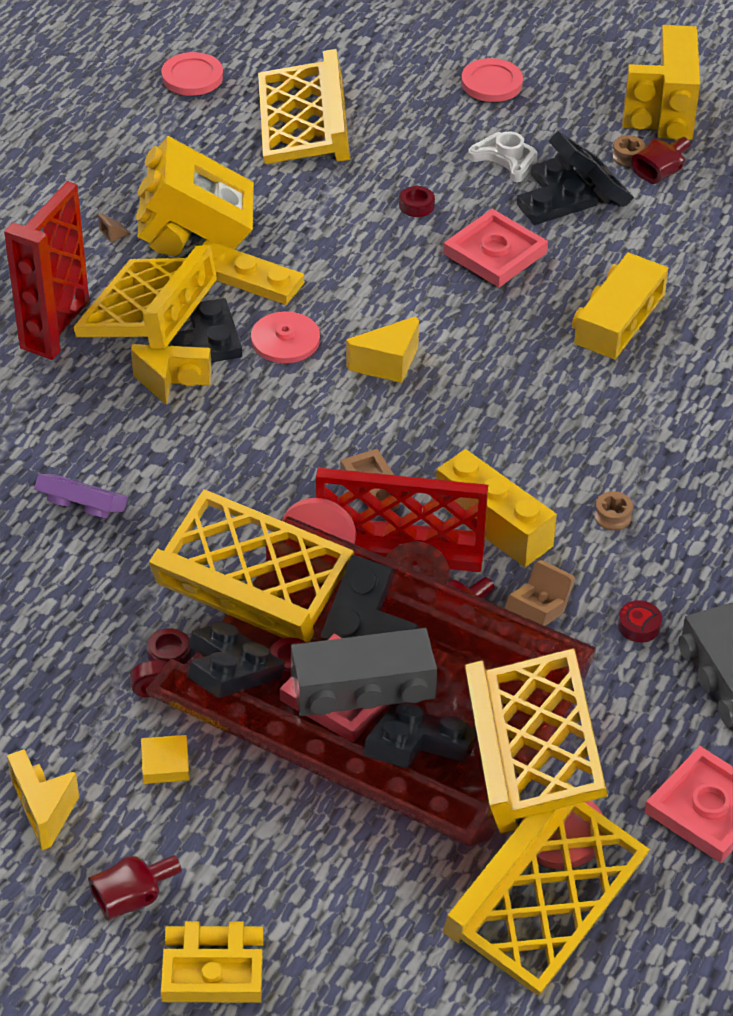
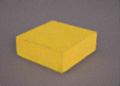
[141,735,189,784]

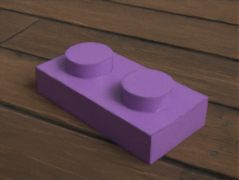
[34,474,128,518]

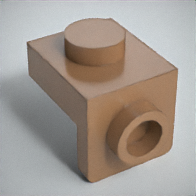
[504,560,575,628]

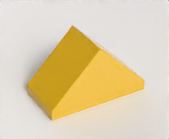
[346,316,419,383]

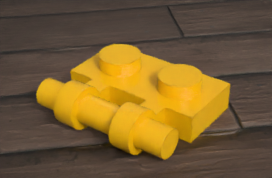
[161,921,264,1003]

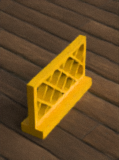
[258,49,351,164]
[74,245,217,349]
[149,489,354,643]
[465,648,608,834]
[443,782,650,996]

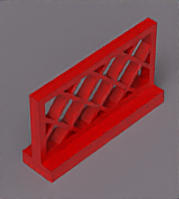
[4,181,89,360]
[316,467,489,572]

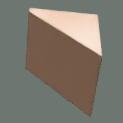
[98,213,131,242]

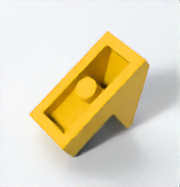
[131,344,212,405]
[7,749,79,850]

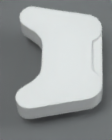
[468,132,537,182]

